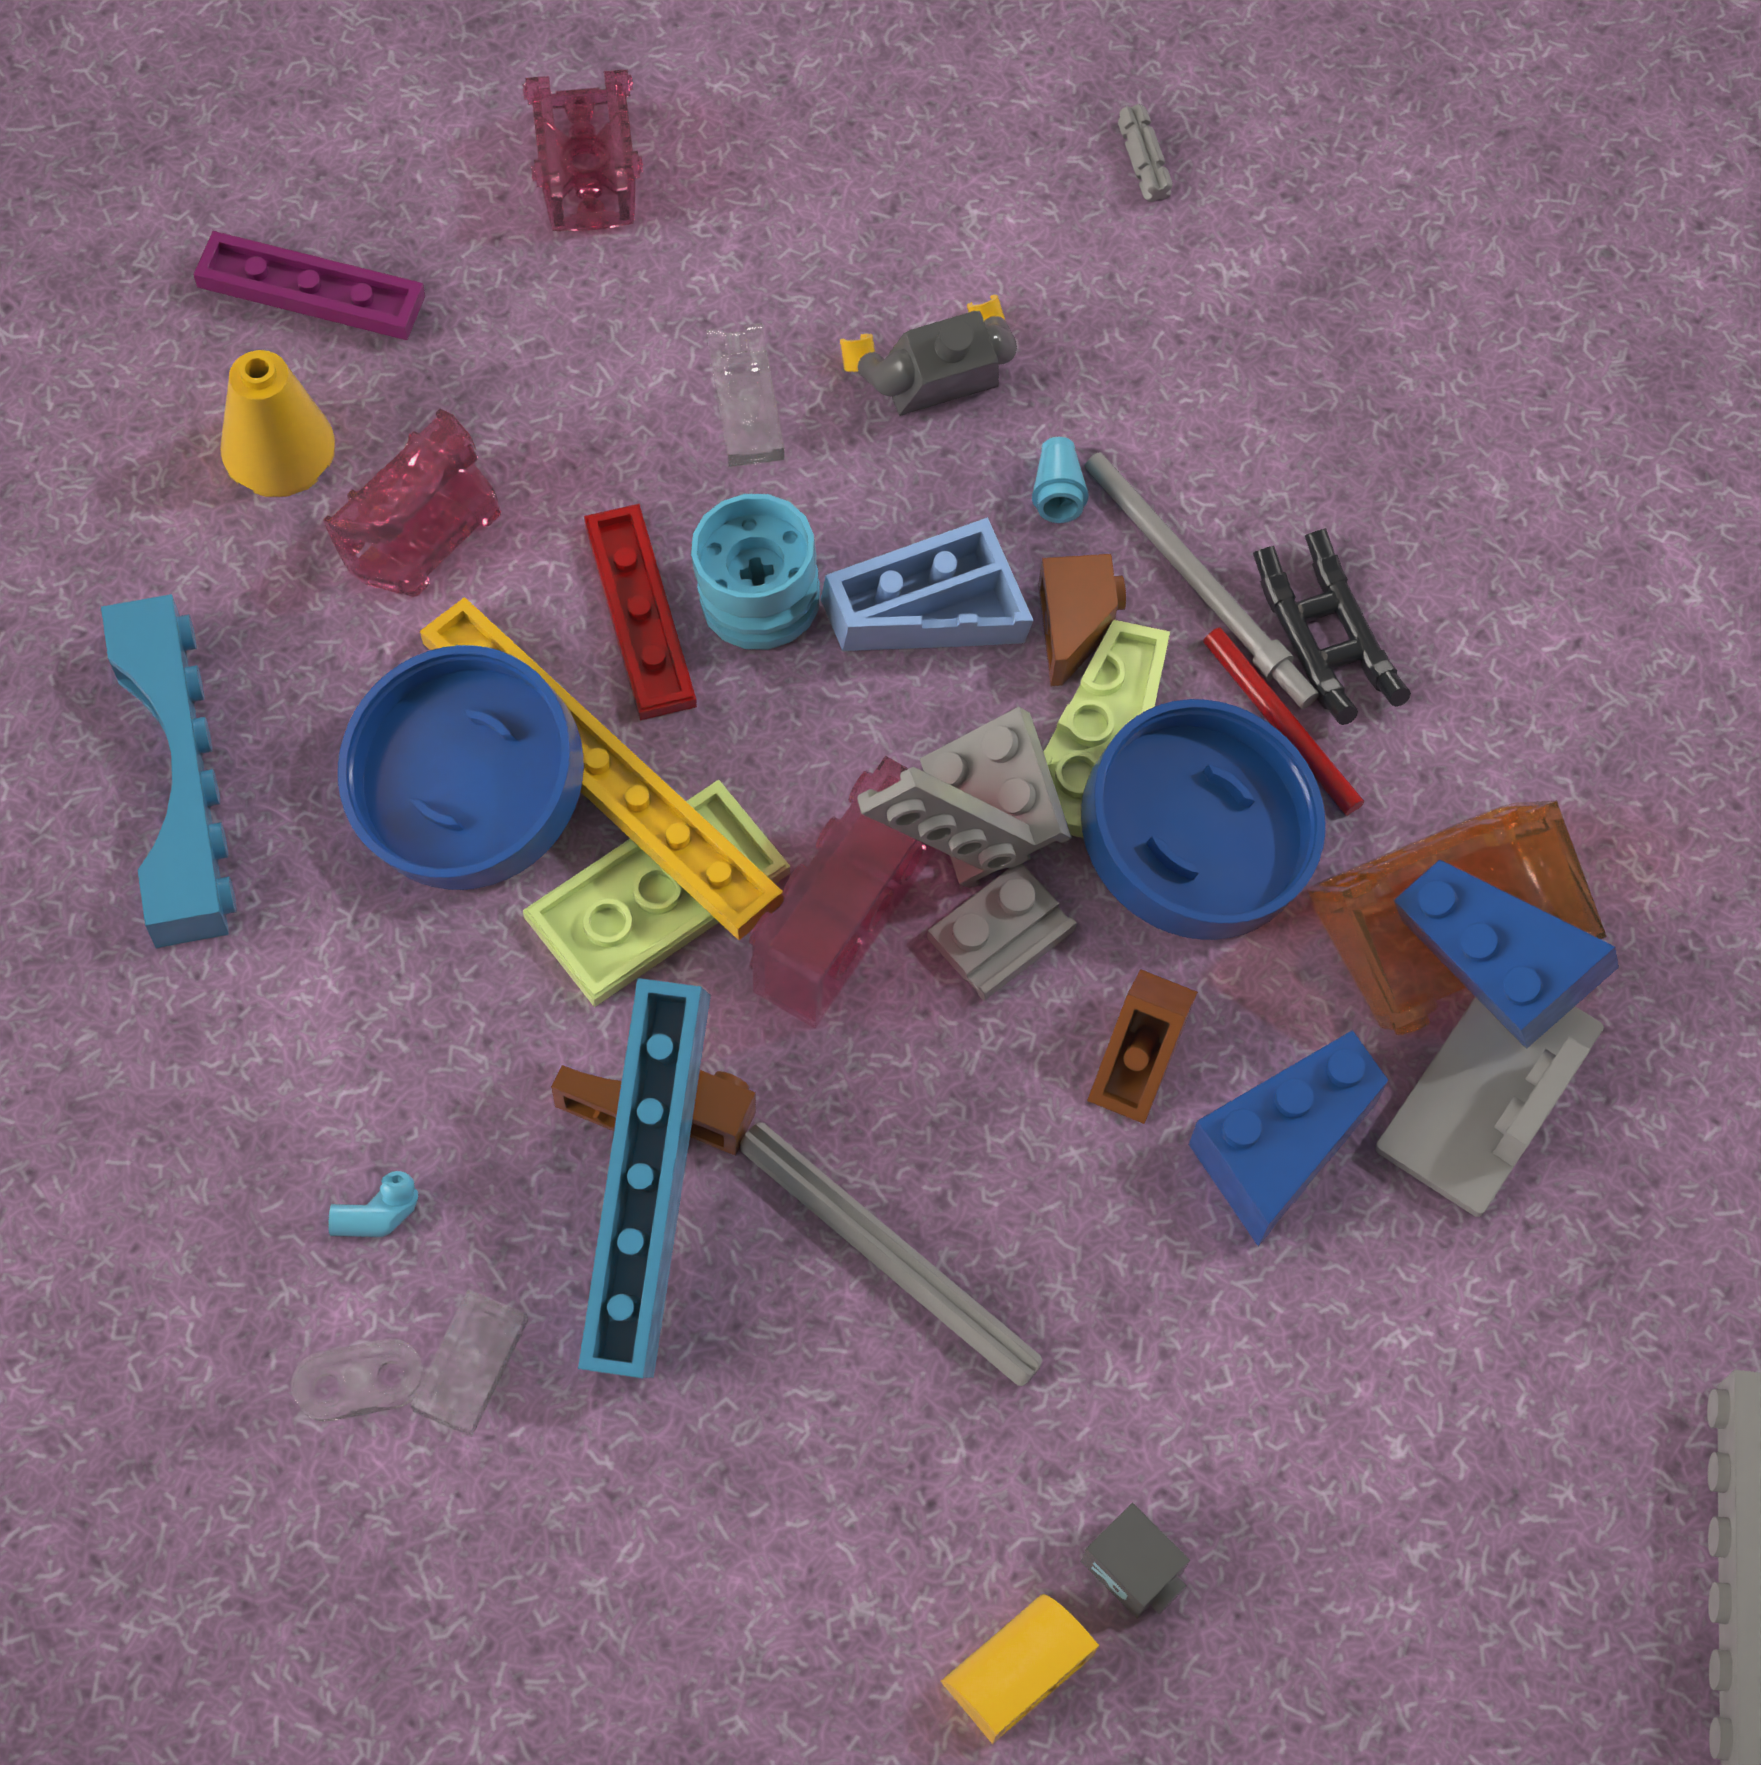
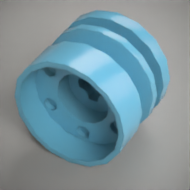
[691,494,820,650]

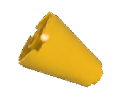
[220,350,335,497]

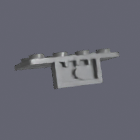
[1375,997,1604,1217]

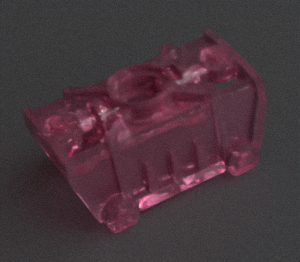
[522,69,643,231]
[323,409,501,597]

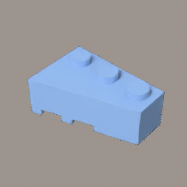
[821,517,1034,651]

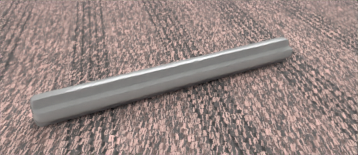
[740,1122,1042,1386]

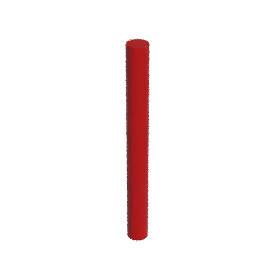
[1203,627,1364,816]

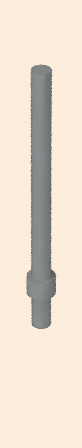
[1085,452,1319,709]

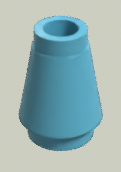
[1032,437,1089,523]

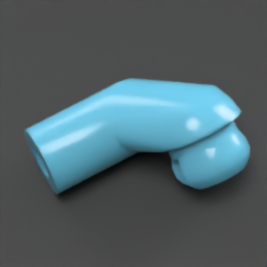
[329,1171,418,1237]

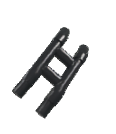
[1253,528,1411,725]

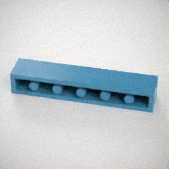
[578,978,711,1378]

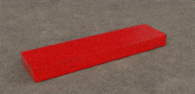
[584,504,697,721]

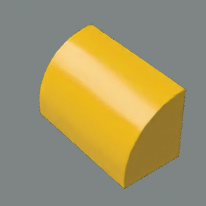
[940,1594,1099,1744]

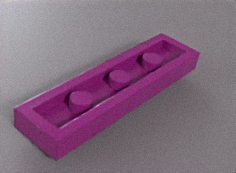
[193,231,425,340]

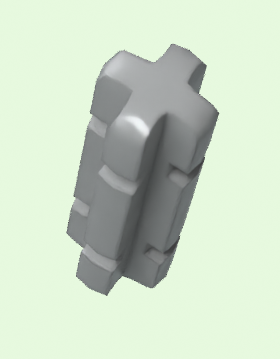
[1118,104,1173,202]

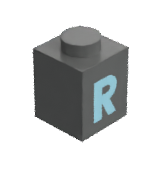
[1080,1502,1190,1619]

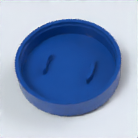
[338,645,584,890]
[1081,699,1326,940]

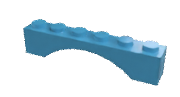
[101,594,237,948]

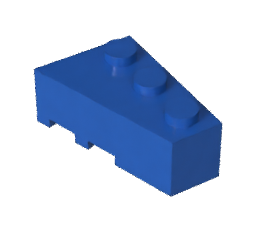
[1394,860,1619,1049]
[1188,1030,1388,1247]

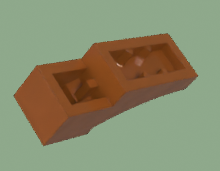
[551,1065,756,1156]

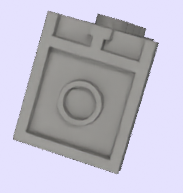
[858,707,1072,888]

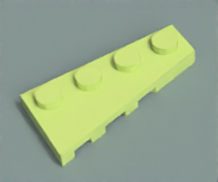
[1043,620,1170,838]

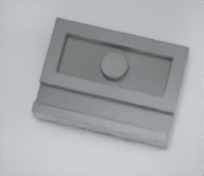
[927,864,1077,1001]

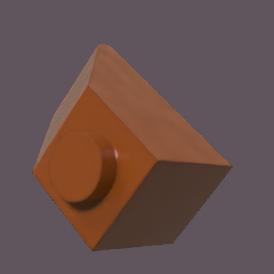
[1038,554,1126,686]
[1087,969,1198,1124]

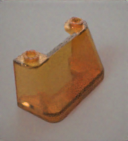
[1307,801,1607,1035]

